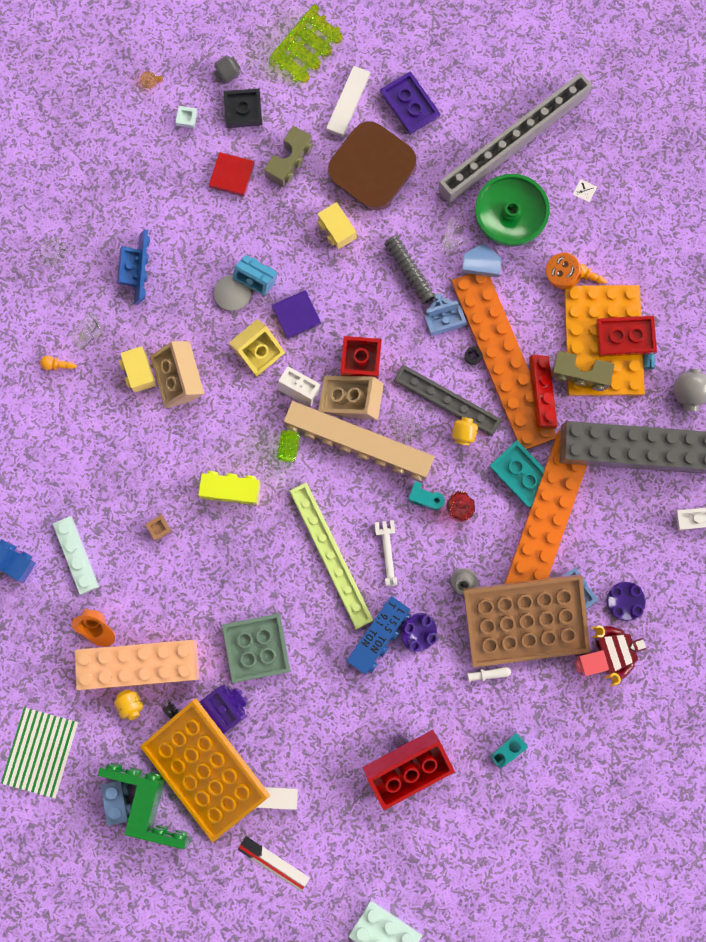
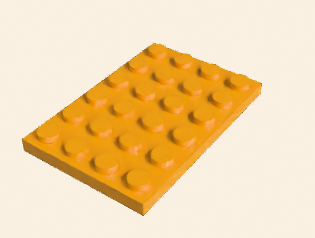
[564,285,645,396]
[140,699,271,843]

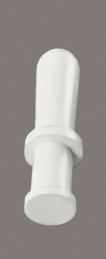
[467,667,511,682]

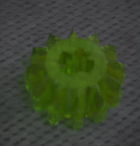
[277,430,300,463]

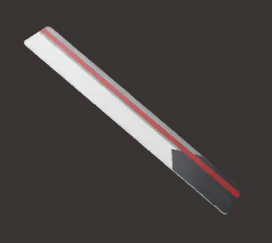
[238,836,310,891]

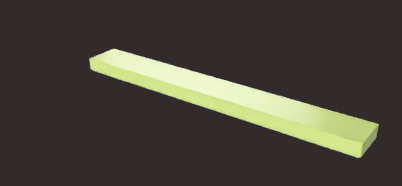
[289,482,373,630]

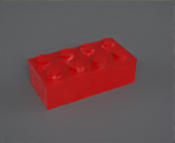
[362,730,455,810]

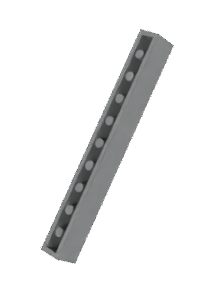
[438,73,593,204]

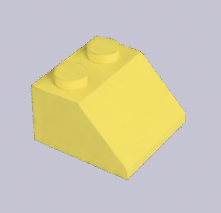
[229,319,285,376]

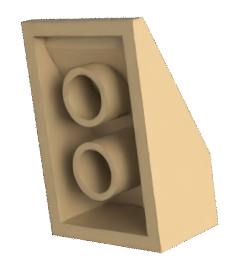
[318,376,384,420]

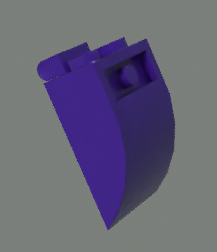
[199,684,248,734]

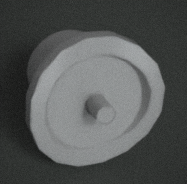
[451,568,478,595]

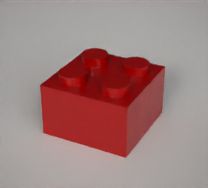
[340,336,382,379]

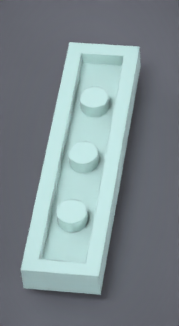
[53,516,99,595]

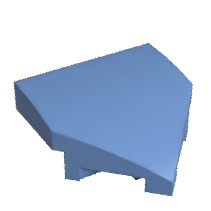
[462,244,501,278]
[425,293,467,336]

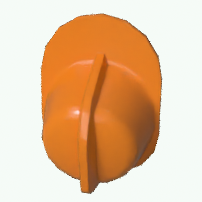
[72,608,115,647]

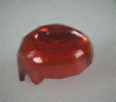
[446,491,475,522]

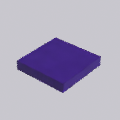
[272,290,321,339]

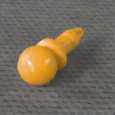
[580,263,607,284]
[40,355,77,371]

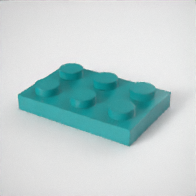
[489,440,545,508]

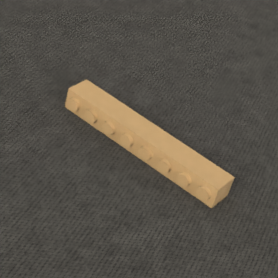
[284,401,435,481]

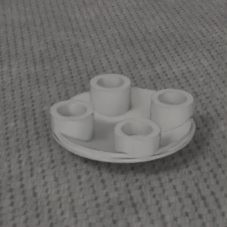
[214,275,251,311]

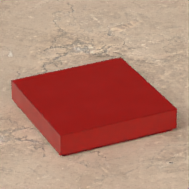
[209,152,255,196]

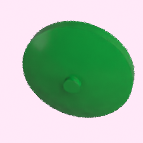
[475,174,550,247]

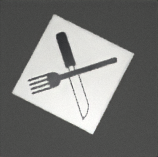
[573,179,597,202]

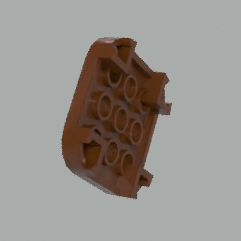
[328,121,417,211]

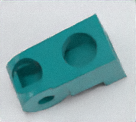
[408,481,445,511]
[489,731,528,769]

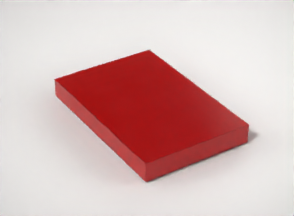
[596,315,657,357]

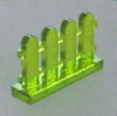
[269,3,343,84]

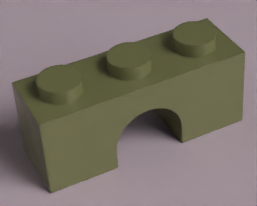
[264,126,313,187]
[551,351,615,391]

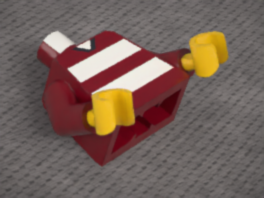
[591,625,646,687]

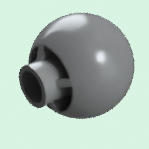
[673,368,706,411]

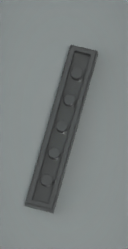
[394,365,502,436]

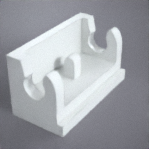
[278,367,321,407]

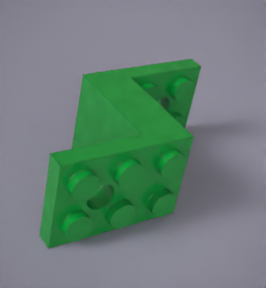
[98,763,192,850]

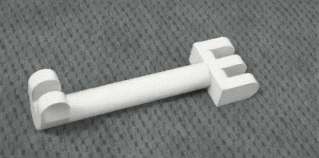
[375,520,398,587]

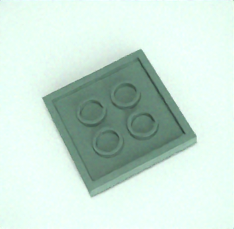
[222,613,291,683]

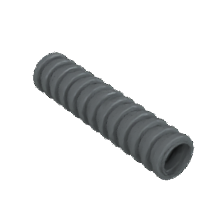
[385,235,436,304]

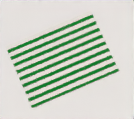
[1,707,78,799]

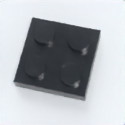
[223,88,263,128]

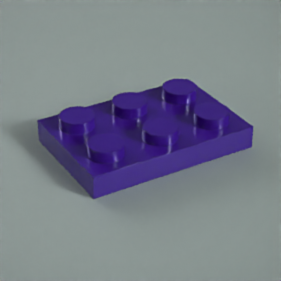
[380,71,440,135]

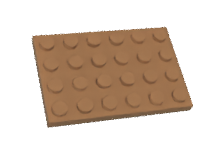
[463,574,590,667]

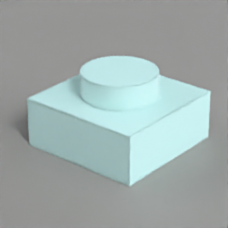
[175,106,197,128]

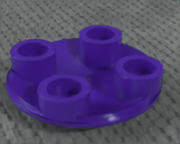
[607,582,646,621]
[401,613,438,652]

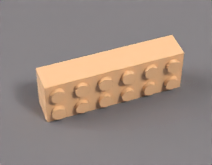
[75,640,199,690]

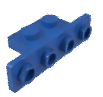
[117,229,150,305]

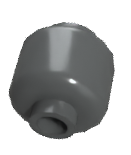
[213,55,241,83]

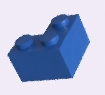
[0,539,36,583]

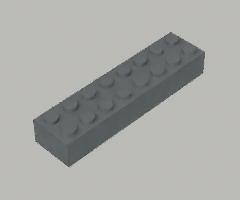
[560,421,706,474]

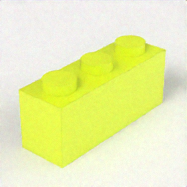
[198,471,260,505]

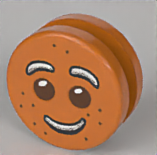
[545,252,582,290]

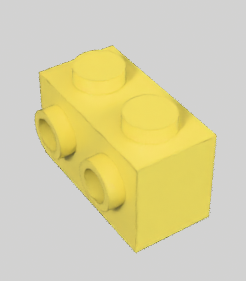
[317,202,357,250]
[119,346,156,393]

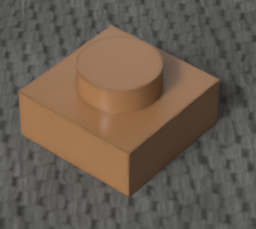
[145,514,172,542]

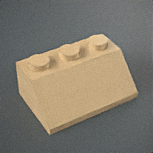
[150,341,204,408]

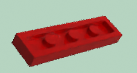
[529,354,558,429]

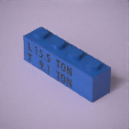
[347,596,411,675]

